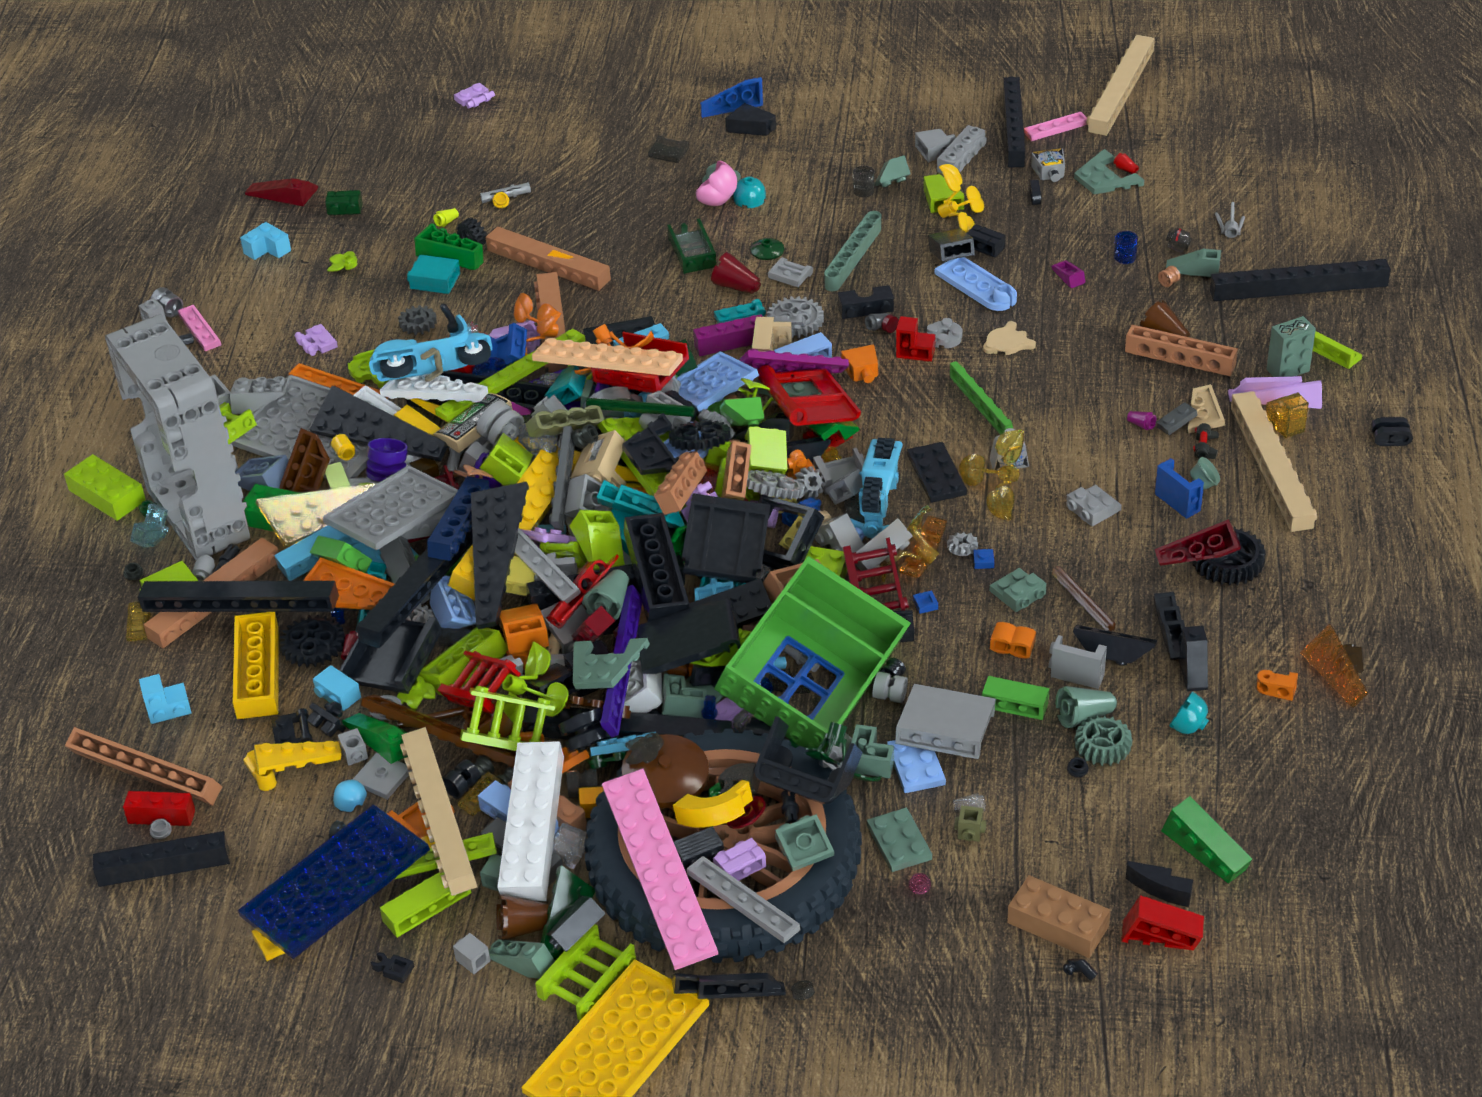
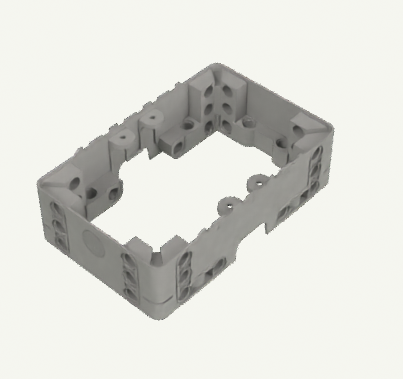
[105,314,250,560]

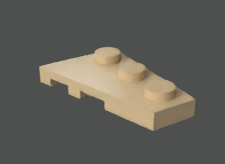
[1188,384,1225,434]

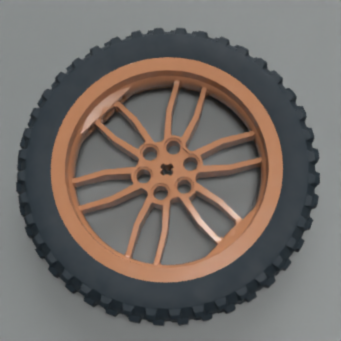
[584,729,862,963]

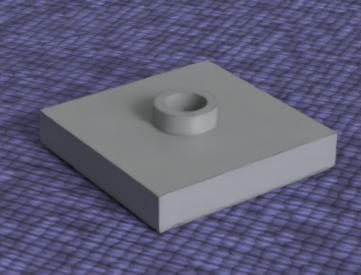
[352,753,412,800]

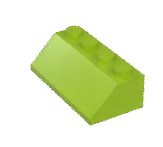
[419,627,508,696]

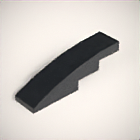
[1153,592,1185,660]

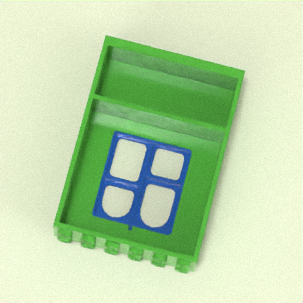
[714,556,911,752]

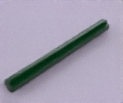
[586,398,695,417]

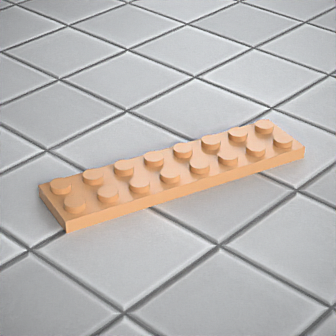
[532,338,683,376]

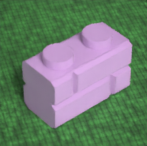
[713,838,766,881]

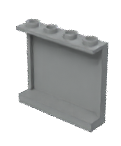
[895,684,996,759]

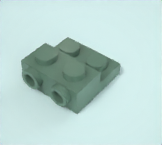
[989,568,1046,612]
[775,814,834,871]

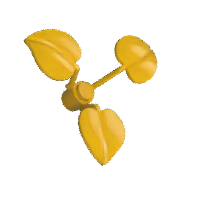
[938,164,984,233]

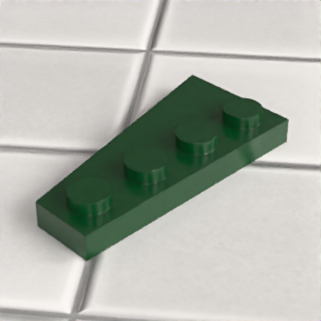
[541,865,595,961]

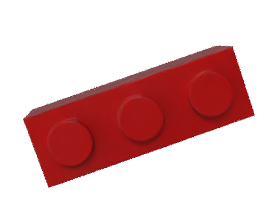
[123,791,195,826]

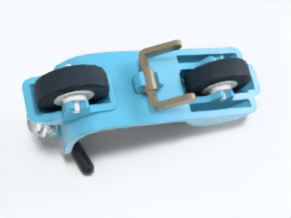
[369,303,492,382]

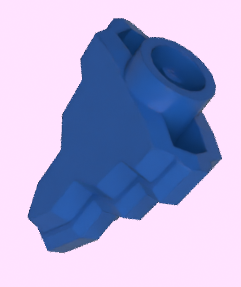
[782,497,822,527]

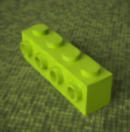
[380,872,472,938]

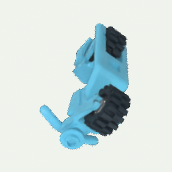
[850,437,903,539]

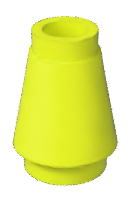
[433,208,459,227]

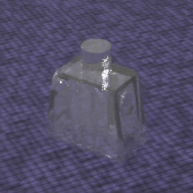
[518,423,558,453]

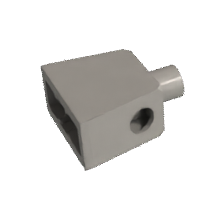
[915,129,956,163]

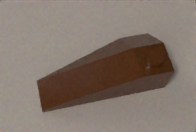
[463,679,513,737]

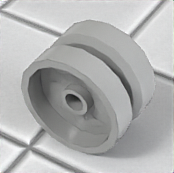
[476,400,524,446]

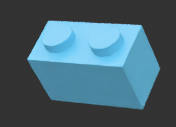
[313,665,361,711]

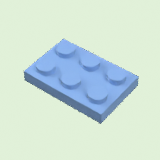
[887,740,946,793]

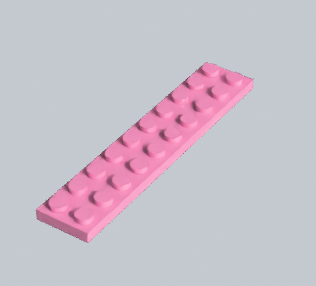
[602,769,718,970]

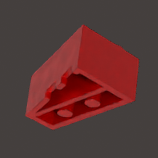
[1121,895,1204,950]

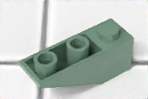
[1166,249,1221,277]
[489,939,555,979]

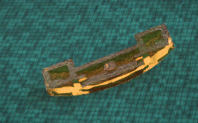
[899,515,947,578]

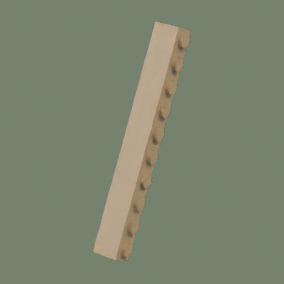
[1086,35,1155,136]
[1231,391,1317,532]
[400,727,477,896]

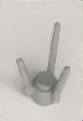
[1215,202,1245,238]

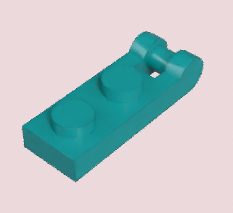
[714,299,766,323]

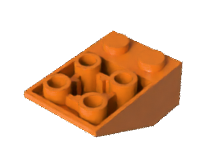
[499,603,549,655]

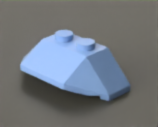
[430,575,476,629]

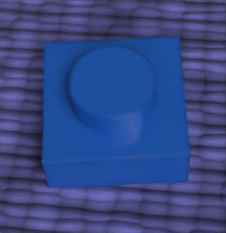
[973,549,994,569]
[913,590,938,614]

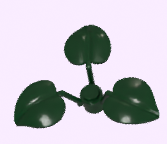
[789,722,882,782]

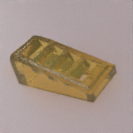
[126,602,151,641]
[458,772,502,816]

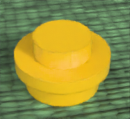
[493,192,509,208]

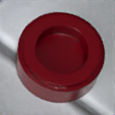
[882,314,899,333]

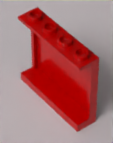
[591,332,689,393]

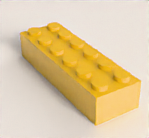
[233,612,279,719]

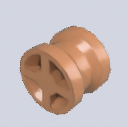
[1158,266,1180,287]

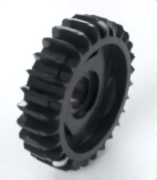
[1192,526,1266,586]

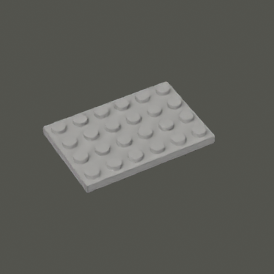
[323,465,458,550]

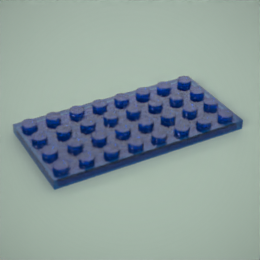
[237,804,430,959]

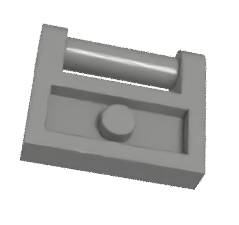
[768,257,813,287]

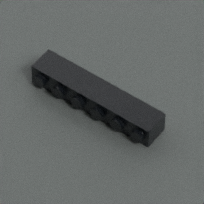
[93,831,230,887]

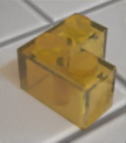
[1266,392,1309,438]

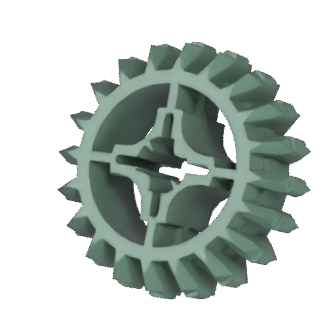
[1074,715,1132,766]

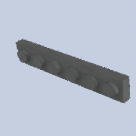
[549,426,575,532]

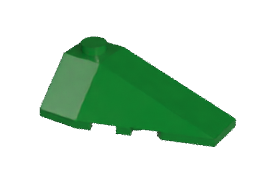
[342,713,408,764]

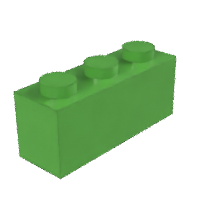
[982,676,1049,720]

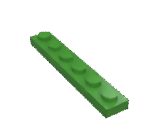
[950,361,1013,435]

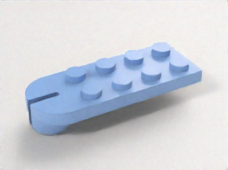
[935,257,1017,311]

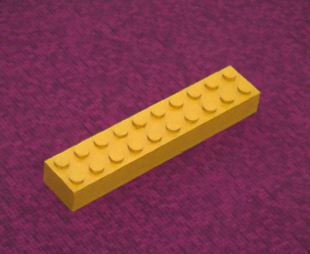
[448,449,575,601]

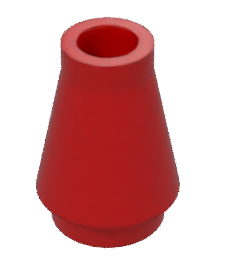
[1114,153,1139,174]

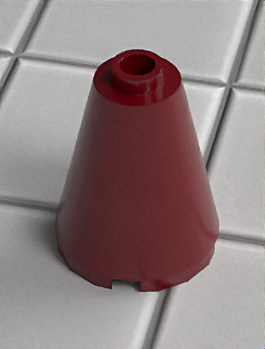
[711,252,761,294]

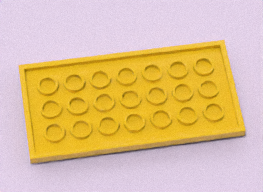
[521,959,709,1097]

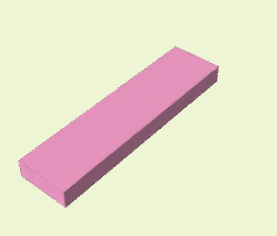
[1024,112,1087,141]
[178,305,221,351]

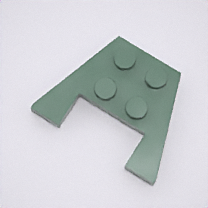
[1074,149,1145,194]
[573,638,650,689]

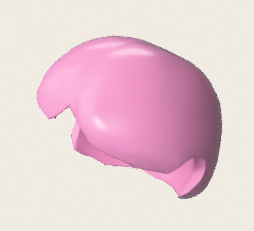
[696,161,737,206]

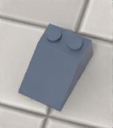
[235,455,289,491]

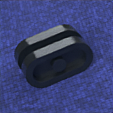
[1371,417,1413,446]

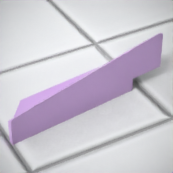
[1228,376,1322,409]

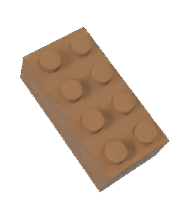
[1007,875,1110,958]

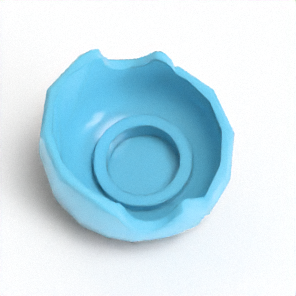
[333,780,367,812]

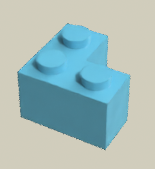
[240,222,291,260]
[139,674,191,724]

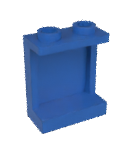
[482,323,527,374]
[1155,458,1204,519]

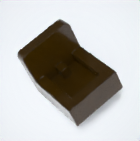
[1337,644,1364,673]

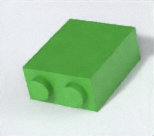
[309,535,372,573]

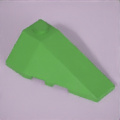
[719,397,764,427]

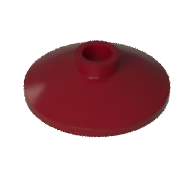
[726,796,766,829]

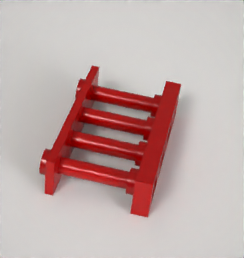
[437,651,521,714]

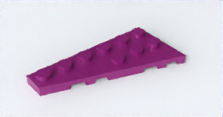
[739,349,849,373]

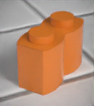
[990,622,1036,658]

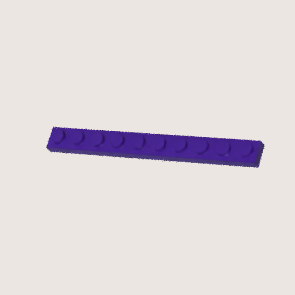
[600,585,642,738]

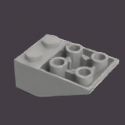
[230,376,290,414]

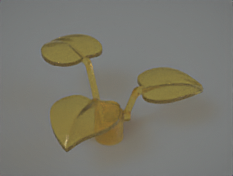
[959,429,1024,520]
[882,504,939,583]

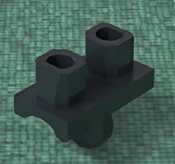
[307,701,346,738]

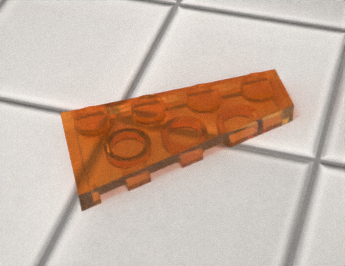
[1300,624,1368,708]

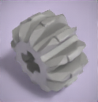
[794,466,826,499]

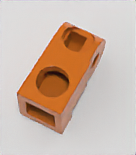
[1256,670,1298,701]

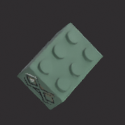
[1266,316,1316,377]

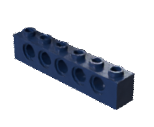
[427,476,491,561]

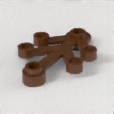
[564,696,631,719]

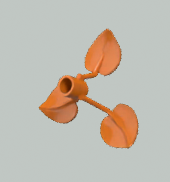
[514,293,561,356]
[574,324,654,375]

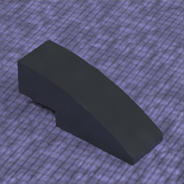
[1126,861,1193,907]

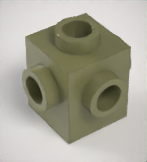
[954,805,987,842]

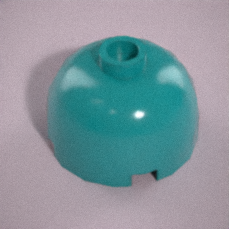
[733,176,766,208]
[1169,691,1209,734]

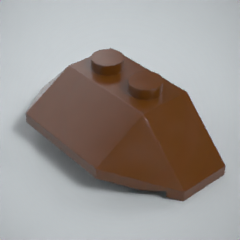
[279,428,330,496]

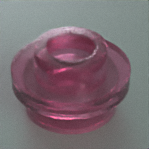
[909,873,931,894]

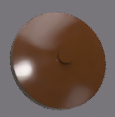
[622,734,709,808]

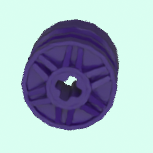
[366,438,408,482]

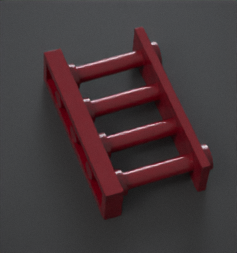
[843,537,909,611]

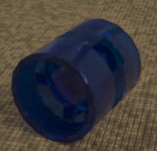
[1114,231,1138,264]

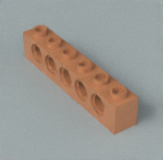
[1125,325,1238,376]

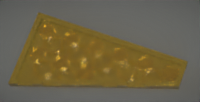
[255,483,376,548]

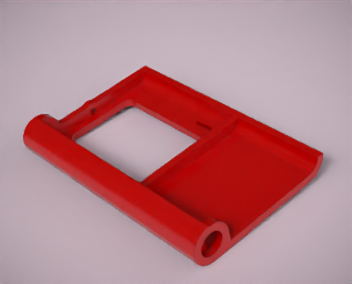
[757,365,861,426]

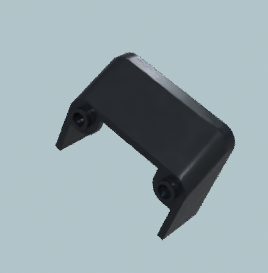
[754,716,863,804]

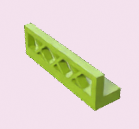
[1313,331,1362,369]

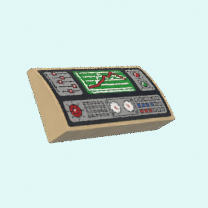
[433,393,513,453]

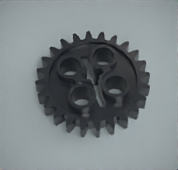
[669,420,731,451]
[279,615,345,668]

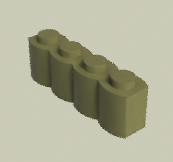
[526,405,604,438]

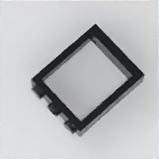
[758,495,825,566]

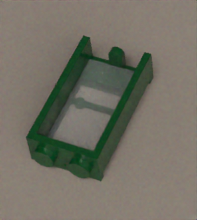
[667,218,717,274]

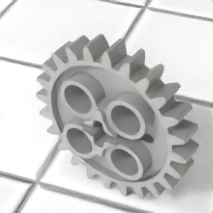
[767,296,824,338]
[746,470,805,500]

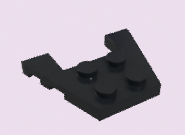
[622,413,692,475]

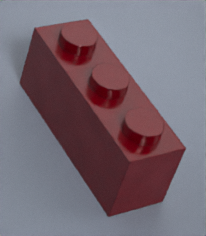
[571,606,615,643]

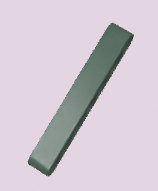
[824,211,882,291]

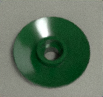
[750,238,784,260]

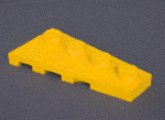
[254,741,341,775]

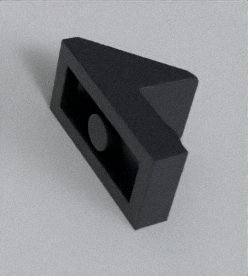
[690,664,727,688]

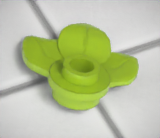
[327,251,358,272]
[397,676,436,710]

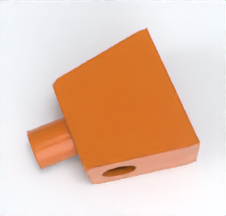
[841,344,878,383]

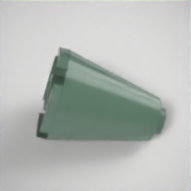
[582,569,629,622]
[1055,686,1117,728]

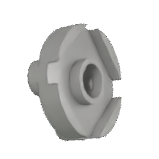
[927,318,963,348]

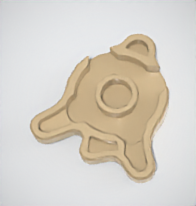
[983,321,1036,355]

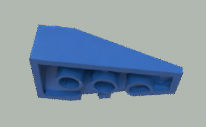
[700,77,763,118]

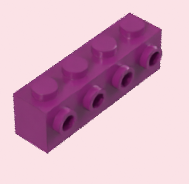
[693,314,763,357]

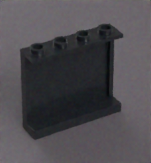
[339,617,443,694]

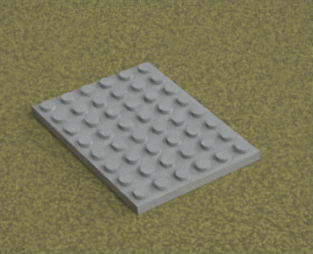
[230,375,369,481]

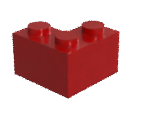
[896,316,936,362]

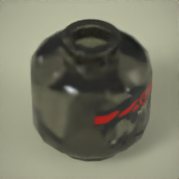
[1166,227,1192,253]

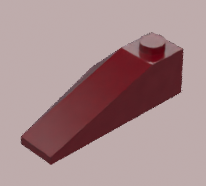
[245,178,318,207]
[1154,519,1241,566]

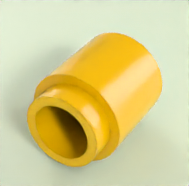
[331,434,355,460]

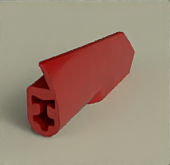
[546,554,619,629]

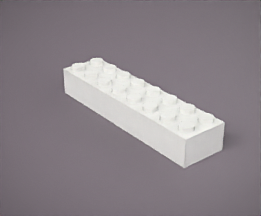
[498,742,564,901]

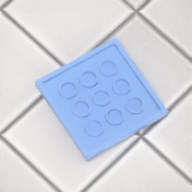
[677,351,759,412]

